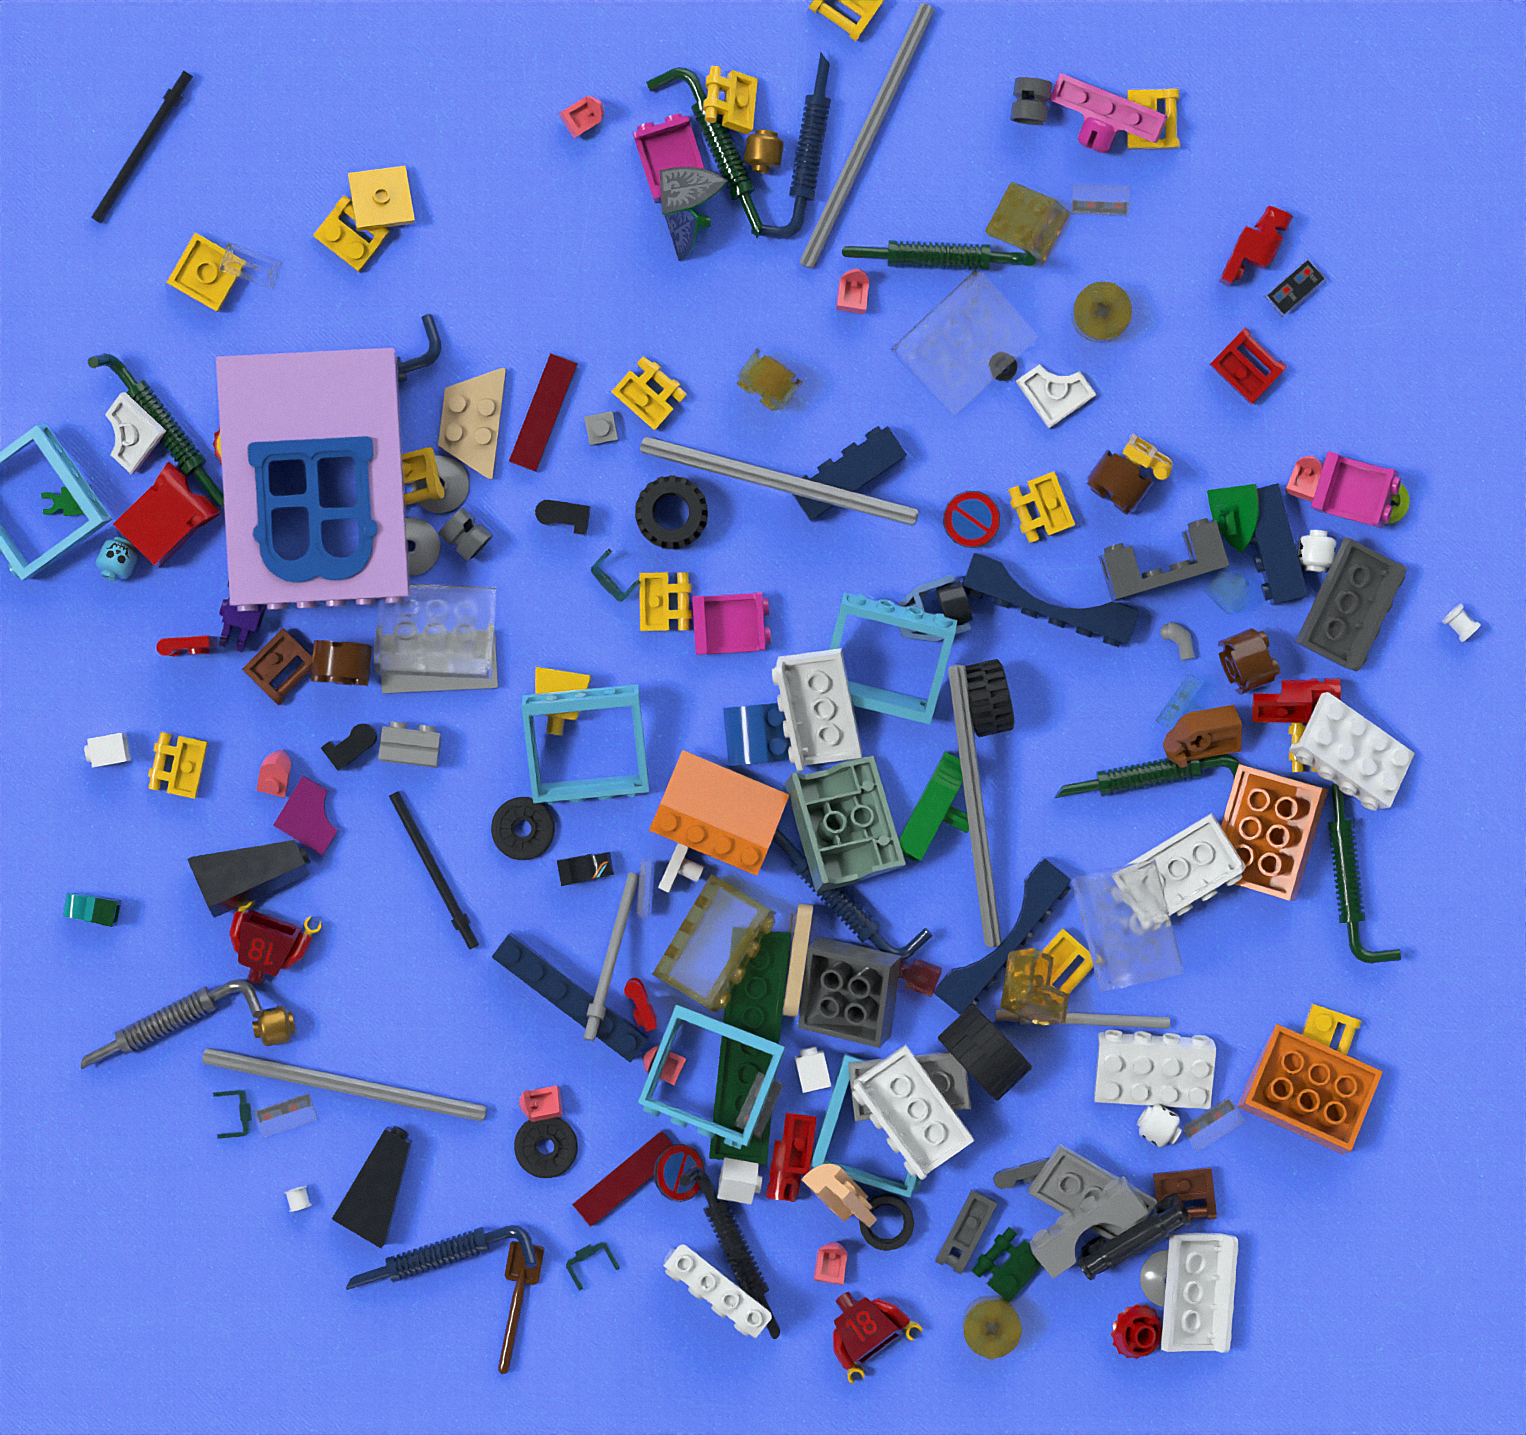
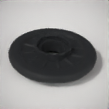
[491,797,555,860]
[514,1117,578,1178]

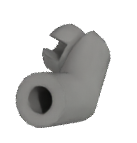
[1160,622,1195,660]

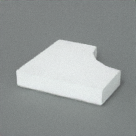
[1015,364,1096,429]
[105,392,166,474]

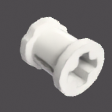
[1442,604,1481,642]

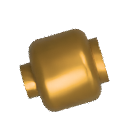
[744,129,784,174]
[252,1006,296,1046]

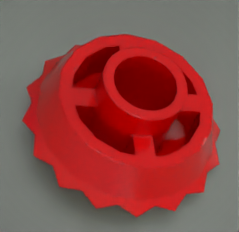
[1110,1304,1163,1359]

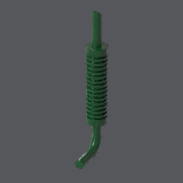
[646,67,763,239]
[842,240,1036,271]
[88,353,224,507]
[1054,754,1242,799]
[1328,783,1401,964]

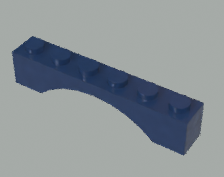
[962,553,1139,648]
[933,857,1072,1015]
[491,932,649,1063]

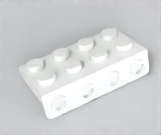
[772,648,862,772]
[1289,692,1415,811]
[1112,813,1246,931]
[1094,1030,1216,1109]
[852,1045,974,1180]
[1161,1233,1238,1353]
[663,1244,771,1339]

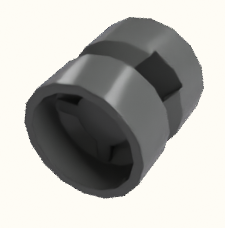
[1010,77,1052,125]
[438,507,493,562]

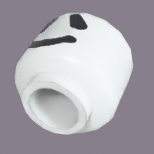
[1298,530,1336,572]
[1136,1104,1182,1148]

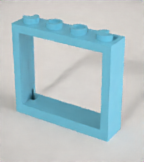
[0,424,113,580]
[829,592,957,725]
[521,684,649,805]
[638,1005,787,1149]
[810,1053,921,1198]

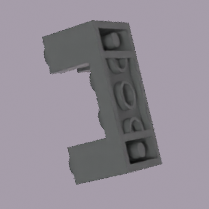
[1098,518,1229,601]

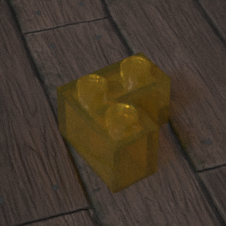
[1000,948,1070,1026]

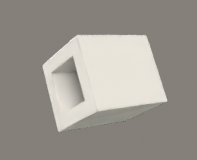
[84,732,131,768]
[795,1047,831,1093]
[717,1157,762,1204]

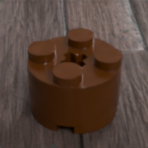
[1086,449,1154,515]
[1218,628,1280,695]
[311,640,372,686]

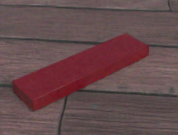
[509,353,578,472]
[572,1130,675,1227]

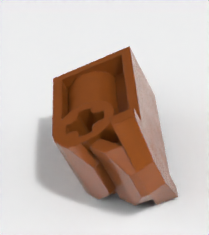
[1163,704,1242,767]

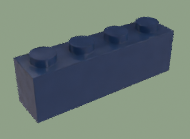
[792,426,907,522]
[1250,483,1308,605]

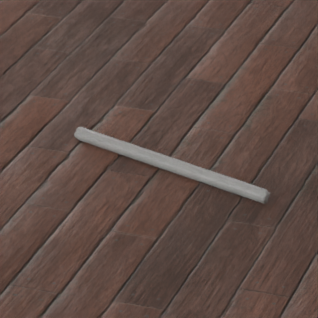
[800,3,934,269]
[640,437,919,526]
[948,665,1002,947]
[202,1048,487,1122]

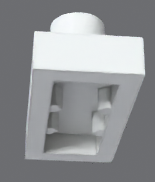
[658,843,705,893]

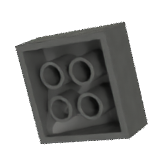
[798,937,901,1048]

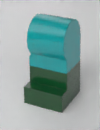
[63,893,122,927]

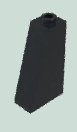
[187,840,311,918]
[332,1125,413,1249]

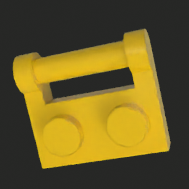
[808,0,885,42]
[1127,89,1180,149]
[313,195,391,273]
[403,447,445,505]
[1024,928,1101,1006]
[1301,1003,1362,1055]

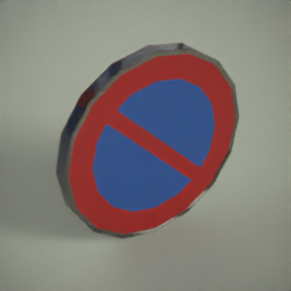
[943,490,1000,548]
[654,1144,705,1202]

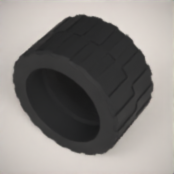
[938,1005,1032,1100]

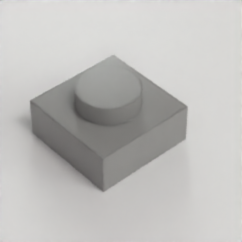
[584,411,618,446]

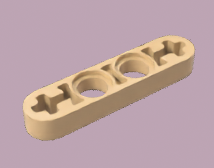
[783,903,813,1017]

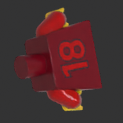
[229,900,322,984]
[832,1291,923,1384]

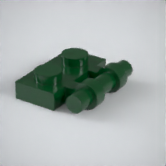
[971,1227,1041,1303]

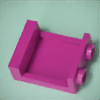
[633,113,705,203]
[1311,451,1401,529]
[692,592,771,655]

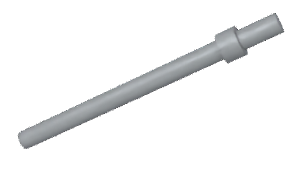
[583,873,639,1042]
[995,1007,1170,1029]

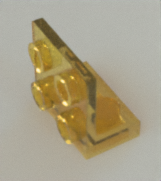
[985,182,1070,264]

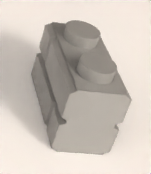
[378,721,442,768]

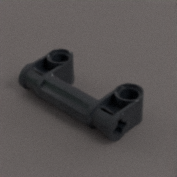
[1078,1192,1192,1281]

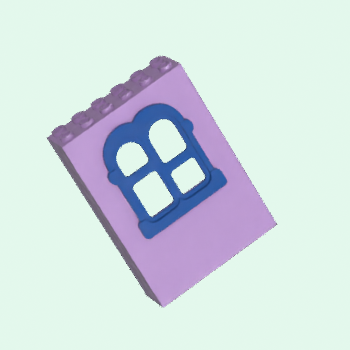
[216,348,411,612]

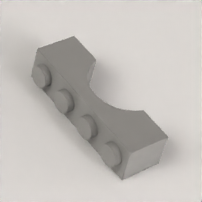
[1029,1176,1148,1279]

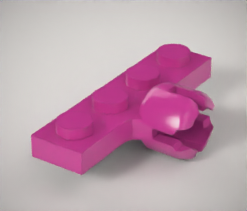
[1050,73,1168,153]

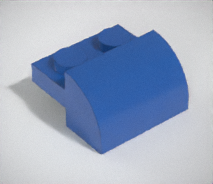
[723,703,790,766]

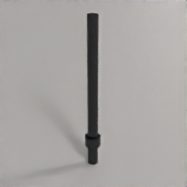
[91,70,193,224]
[389,791,479,950]

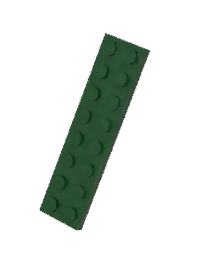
[709,927,791,1165]

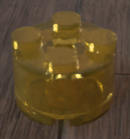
[1071,281,1132,343]
[736,347,804,412]
[962,1296,1022,1359]

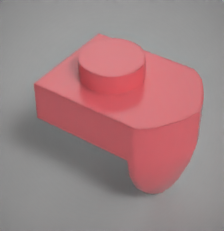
[559,96,604,138]
[836,268,869,314]
[1285,456,1323,502]
[256,749,292,798]
[643,1046,687,1085]
[519,1085,563,1122]
[813,1242,848,1286]

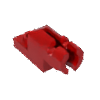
[1218,206,1293,287]
[1252,678,1341,723]
[766,1112,817,1202]

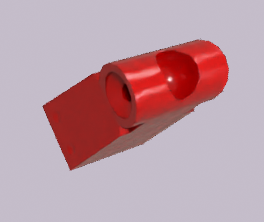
[113,461,222,568]

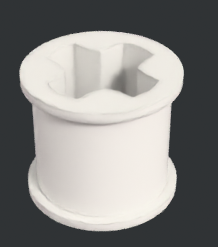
[284,1185,312,1212]

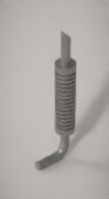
[80,979,263,1069]

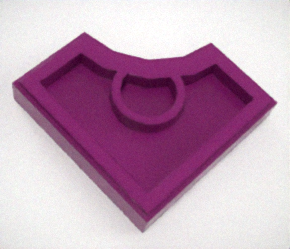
[273,776,338,855]

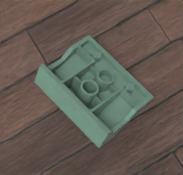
[785,755,906,893]

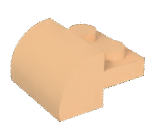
[801,1164,877,1228]

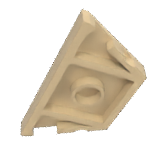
[438,368,507,480]

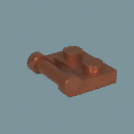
[242,628,312,706]
[1153,1167,1217,1220]

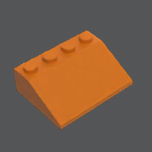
[649,750,789,876]
[1221,764,1328,901]
[1237,1024,1383,1155]

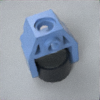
[897,574,973,642]

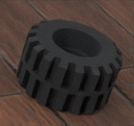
[635,475,708,550]
[965,659,1015,738]

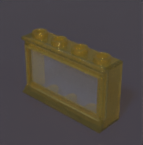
[652,874,777,1012]

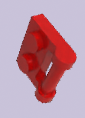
[1209,327,1287,405]
[156,635,218,657]
[624,977,659,1032]

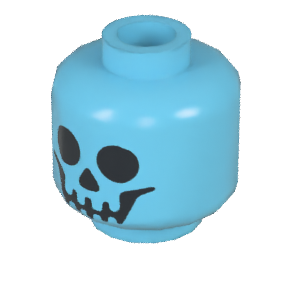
[95,537,139,582]

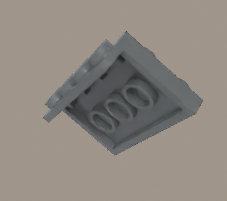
[1295,537,1407,671]

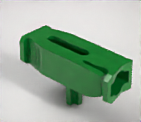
[898,751,969,863]

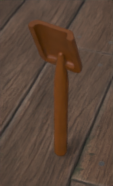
[498,1241,545,1375]

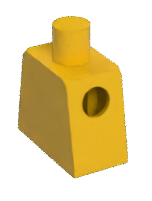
[535,667,592,736]

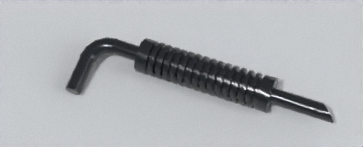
[679,1167,780,1339]

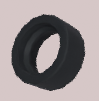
[859,1193,914,1251]

